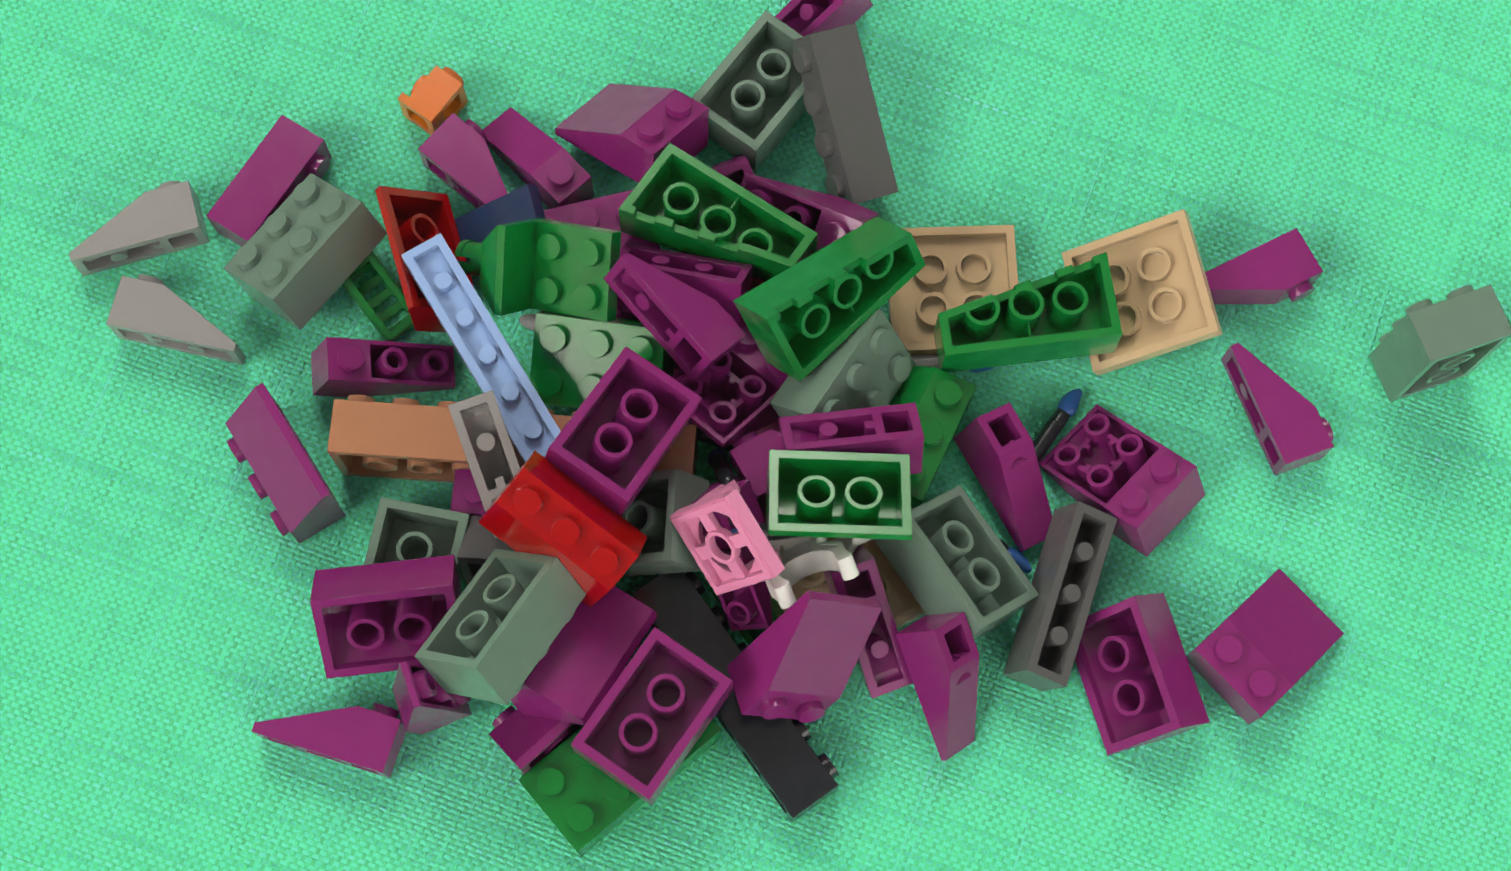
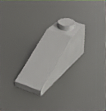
[69,181,209,276]
[106,274,246,365]
[448,390,520,538]

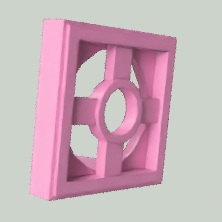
[669,480,785,595]

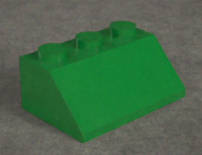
[889,366,977,510]
[766,450,912,540]

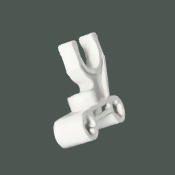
[765,537,871,609]

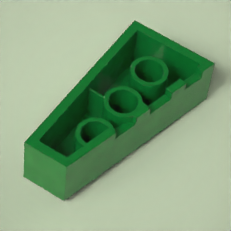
[733,217,926,382]

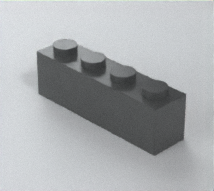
[792,23,899,204]
[1003,501,1117,691]

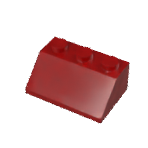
[375,186,474,333]
[478,451,647,608]

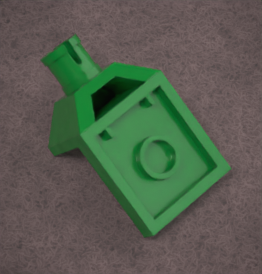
[455,218,621,322]

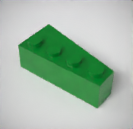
[618,143,818,281]
[934,252,1122,372]

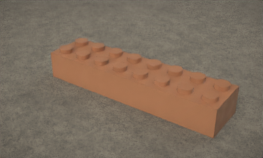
[327,395,698,483]

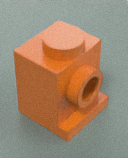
[398,66,468,135]

